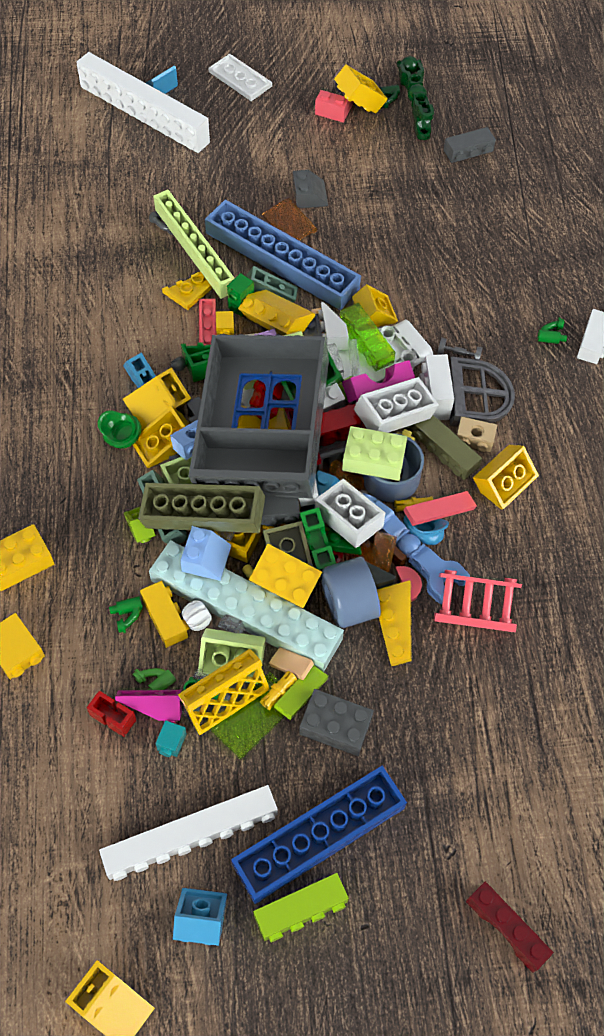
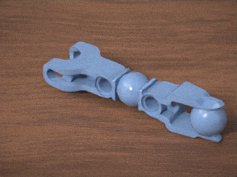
[363,493,470,604]

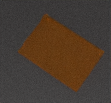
[262,198,317,241]

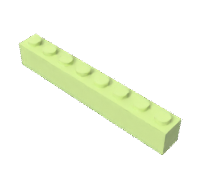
[153,190,235,299]

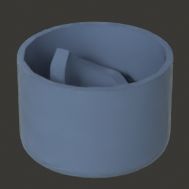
[362,433,424,502]
[321,556,381,628]

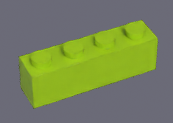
[253,873,349,942]

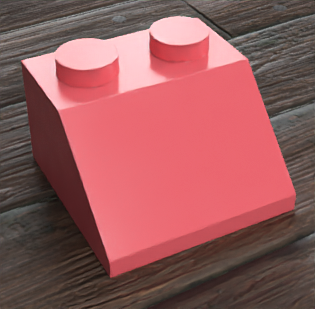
[315,90,354,123]

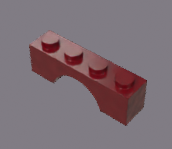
[466,881,554,973]

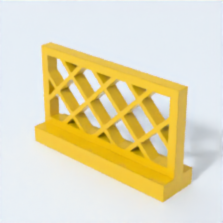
[178,649,270,735]

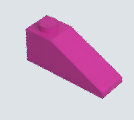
[115,690,182,723]

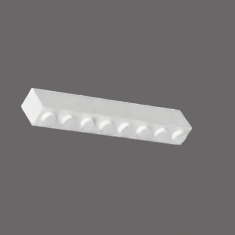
[99,785,278,881]

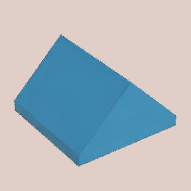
[146,65,178,94]

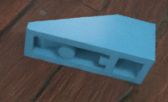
[123,352,156,388]

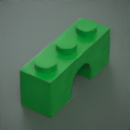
[300,507,336,571]

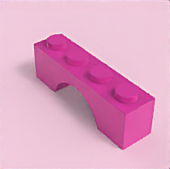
[342,360,415,403]

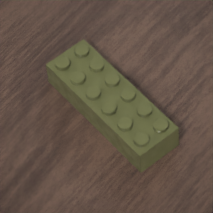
[138,483,265,533]

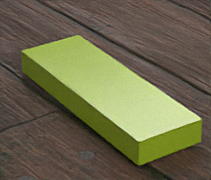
[274,665,329,720]

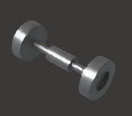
[437,338,482,360]

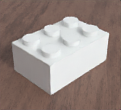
[419,354,454,420]
[315,479,385,548]

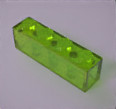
[340,303,396,371]

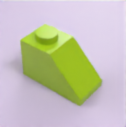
[124,506,156,543]

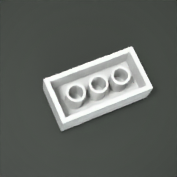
[354,377,439,433]

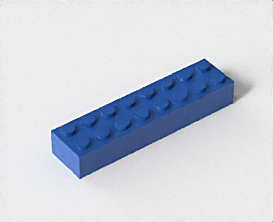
[231,765,407,904]

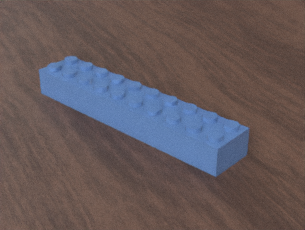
[205,200,361,311]

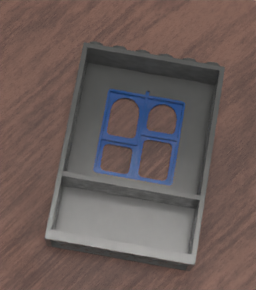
[189,334,329,499]

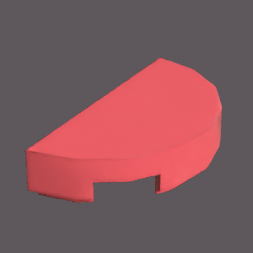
[395,566,422,602]

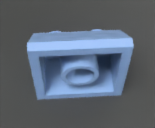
[180,526,231,581]

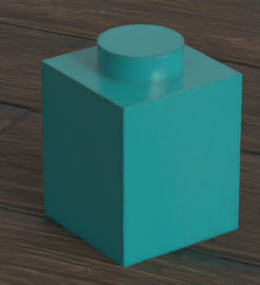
[156,720,187,757]

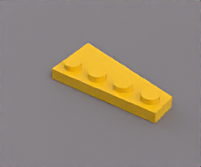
[377,580,412,666]

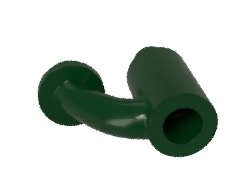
[380,84,400,109]

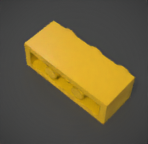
[140,581,189,648]

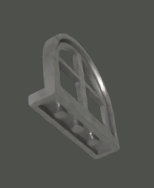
[449,357,515,426]

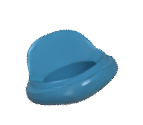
[403,515,449,545]

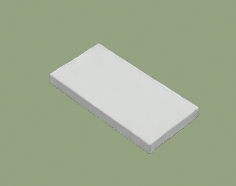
[209,54,272,101]

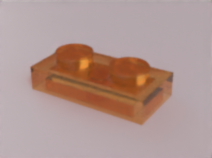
[370,531,397,573]

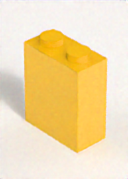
[0,613,45,680]

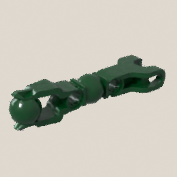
[397,56,434,140]

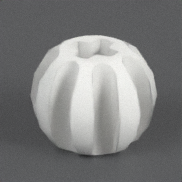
[182,600,212,631]

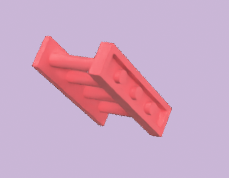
[433,570,522,632]

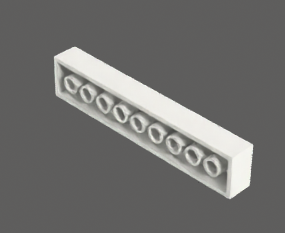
[77,52,210,153]

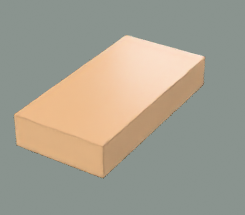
[269,647,314,680]

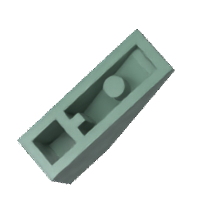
[245,266,298,302]

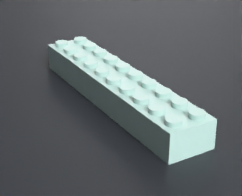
[149,540,344,672]

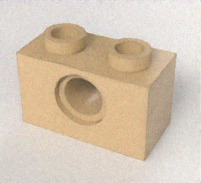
[457,416,497,452]

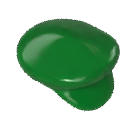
[97,410,142,449]

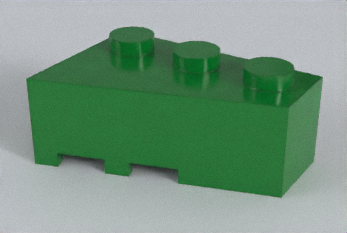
[181,342,211,382]

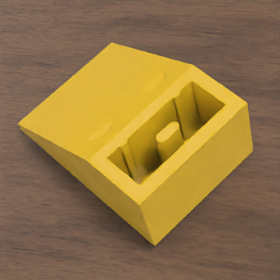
[122,367,191,430]
[65,960,155,1036]

